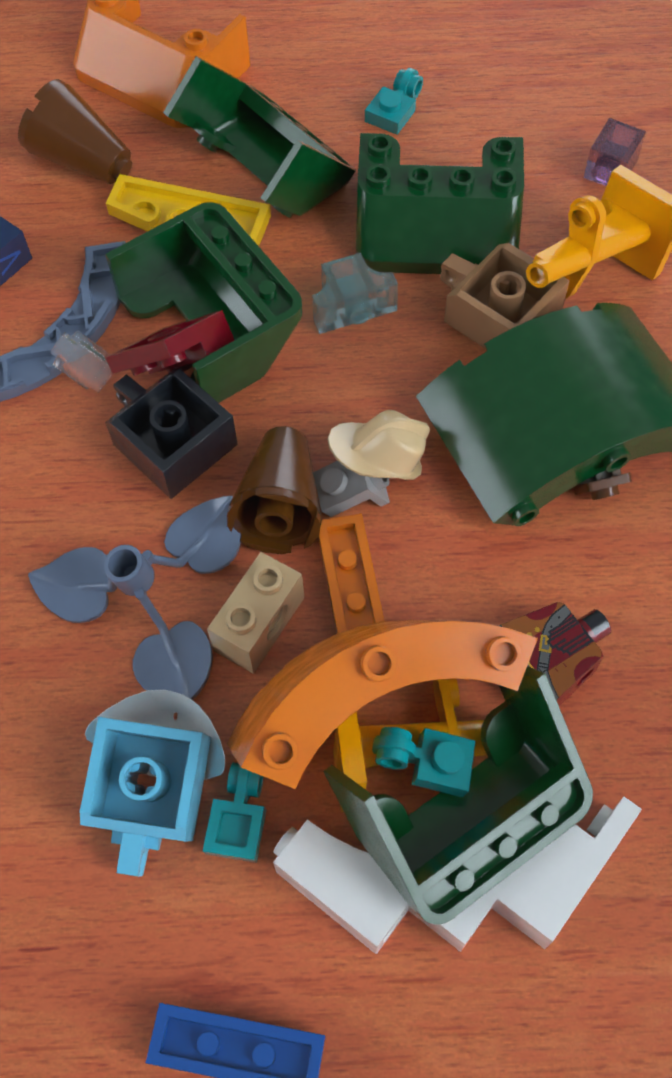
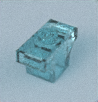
[312,253,398,334]

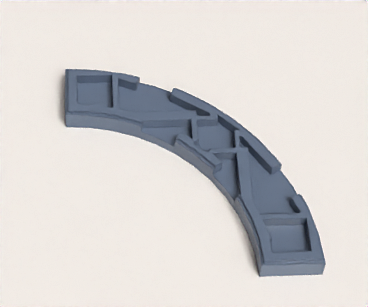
[0,241,126,402]

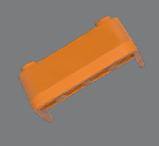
[73,0,251,128]

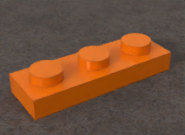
[318,513,385,634]

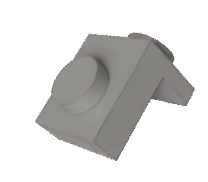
[313,461,390,517]

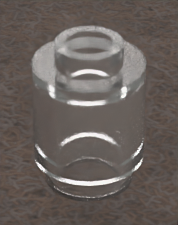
[50,330,113,393]

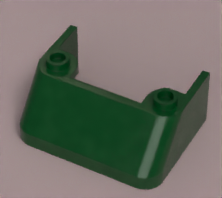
[163,56,357,218]
[323,666,593,925]

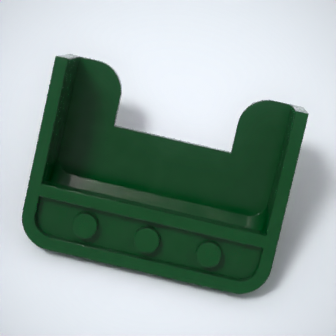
[356,133,524,274]
[105,202,302,403]

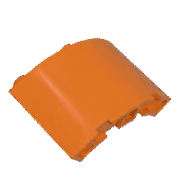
[227,620,538,789]

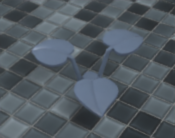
[28,496,241,700]

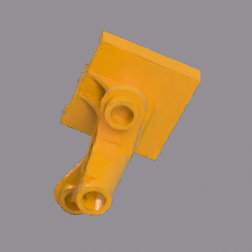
[526,165,672,298]
[333,678,487,812]

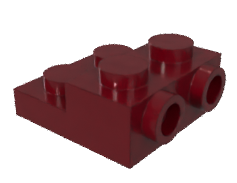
[105,310,234,376]

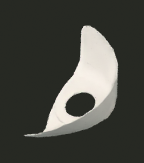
[85,690,225,780]

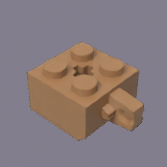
[440,243,570,350]

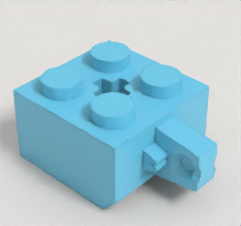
[80,717,211,877]

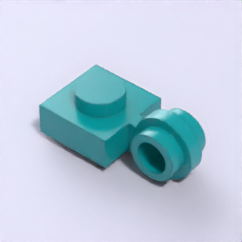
[365,67,424,135]
[372,727,475,797]
[203,762,267,863]

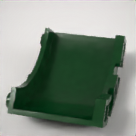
[416,303,672,526]

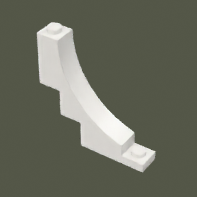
[273,796,642,954]

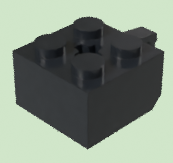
[105,369,238,499]

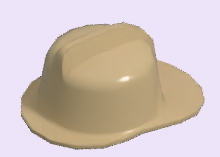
[327,410,430,480]

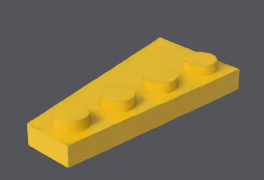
[106,174,271,246]

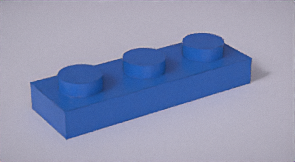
[145,1003,326,1078]

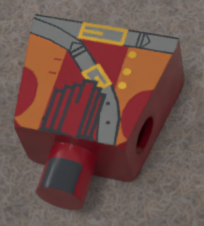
[499,602,611,706]

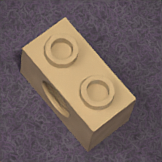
[207,552,304,674]

